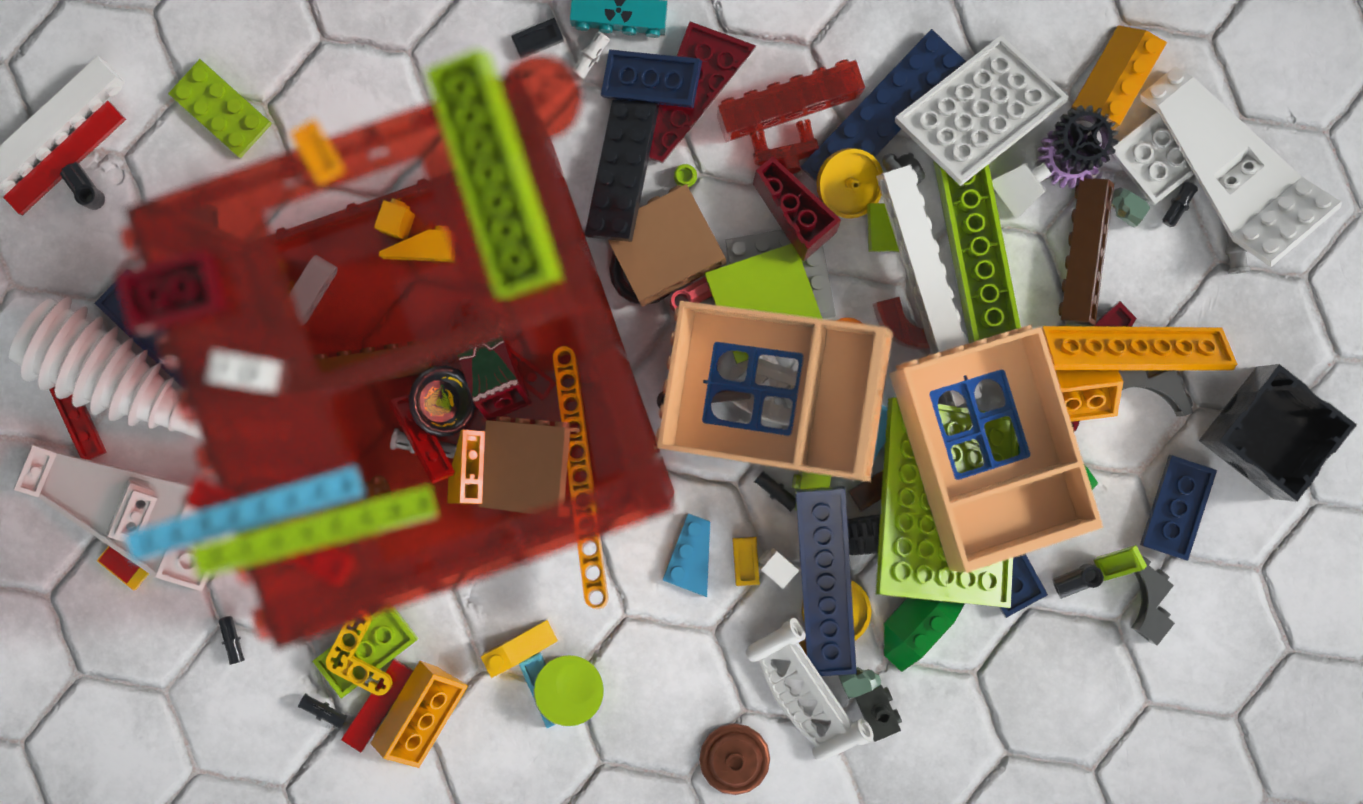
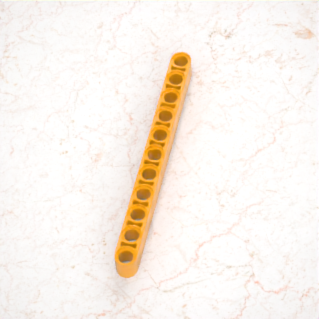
[553,346,608,610]

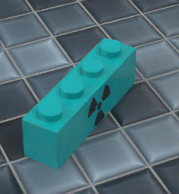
[570,0,668,38]

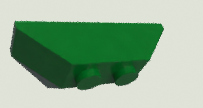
[884,598,965,672]

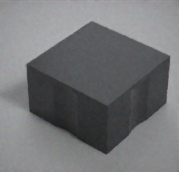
[1199,364,1357,502]

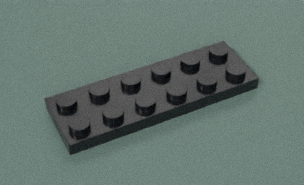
[584,100,659,242]

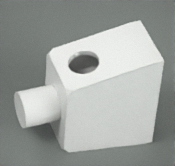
[992,163,1052,219]

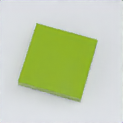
[867,203,899,252]

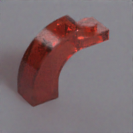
[873,297,930,349]

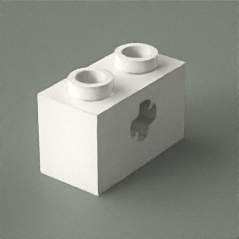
[207,351,281,392]
[758,548,799,589]

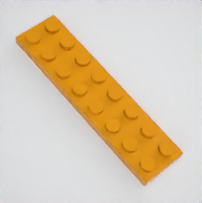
[1042,326,1238,370]

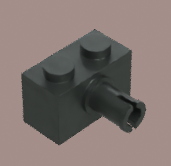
[855,685,902,742]

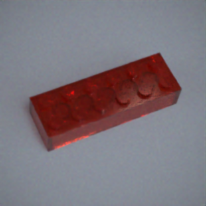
[717,59,865,143]

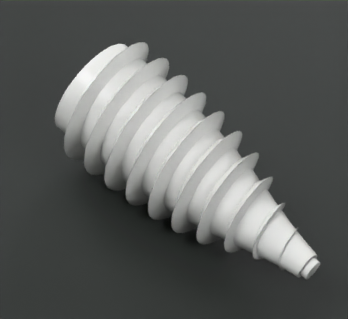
[9,296,213,439]

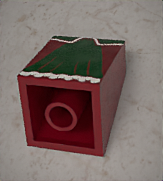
[458,336,532,421]

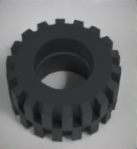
[847,514,881,555]

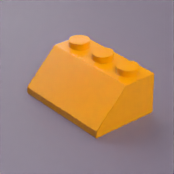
[1055,370,1123,422]

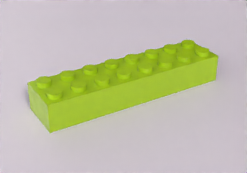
[424,48,562,298]
[933,161,1021,343]

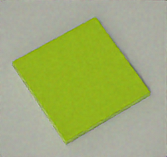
[704,244,822,364]

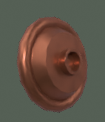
[699,723,771,795]

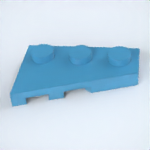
[663,513,710,597]

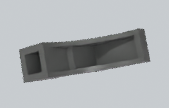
[1118,370,1194,416]
[1131,555,1175,646]

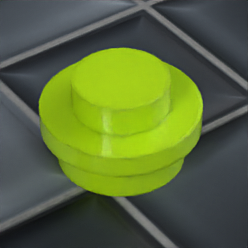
[674,164,697,188]

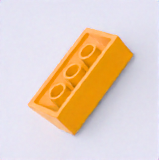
[1071,25,1167,130]
[370,661,468,768]

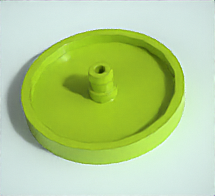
[533,655,604,727]

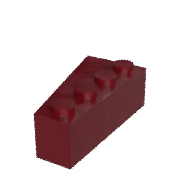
[753,156,841,262]

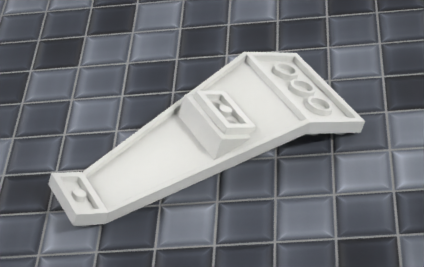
[1140,66,1341,267]
[14,444,226,591]

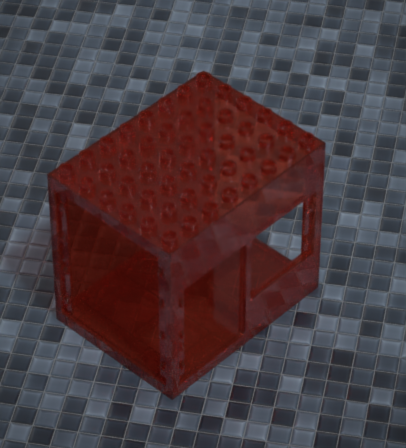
[120,70,676,651]

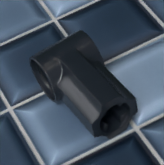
[60,162,105,210]
[1052,564,1104,599]

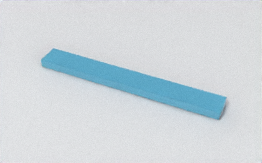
[124,467,364,562]

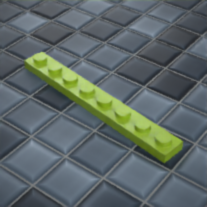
[191,486,437,578]

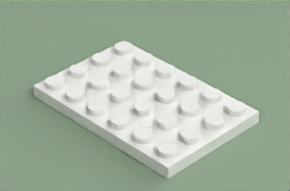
[895,35,1068,186]

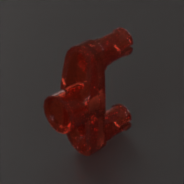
[750,119,819,174]

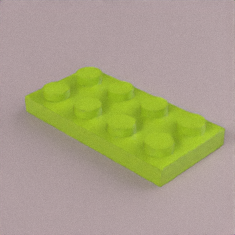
[168,59,272,158]
[312,601,419,699]

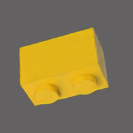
[374,199,415,241]

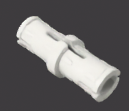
[571,31,610,79]

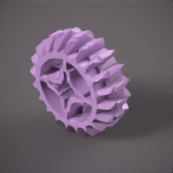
[1037,128,1101,189]

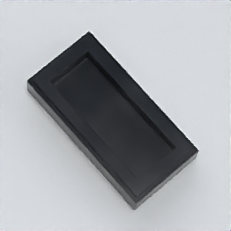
[511,17,564,60]

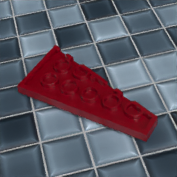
[649,21,756,164]

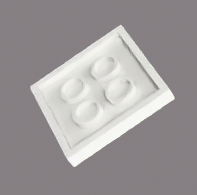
[1112,112,1194,206]

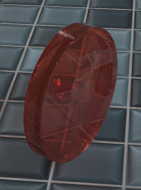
[500,55,583,142]

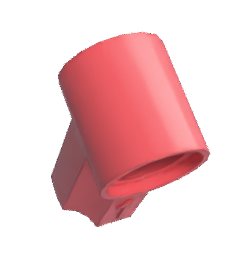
[670,277,712,312]

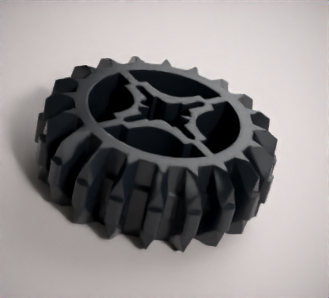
[1052,105,1119,171]

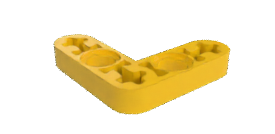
[326,607,392,695]

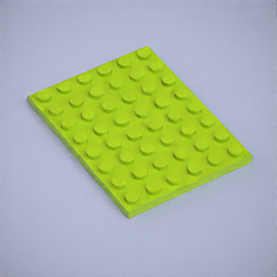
[875,397,1019,608]

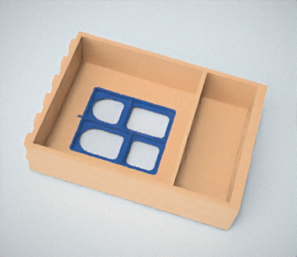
[655,301,893,481]
[889,325,1103,573]

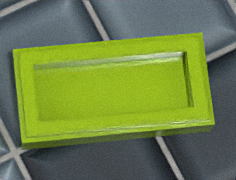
[1093,545,1147,581]

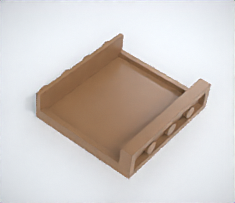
[608,184,727,307]
[479,416,579,517]

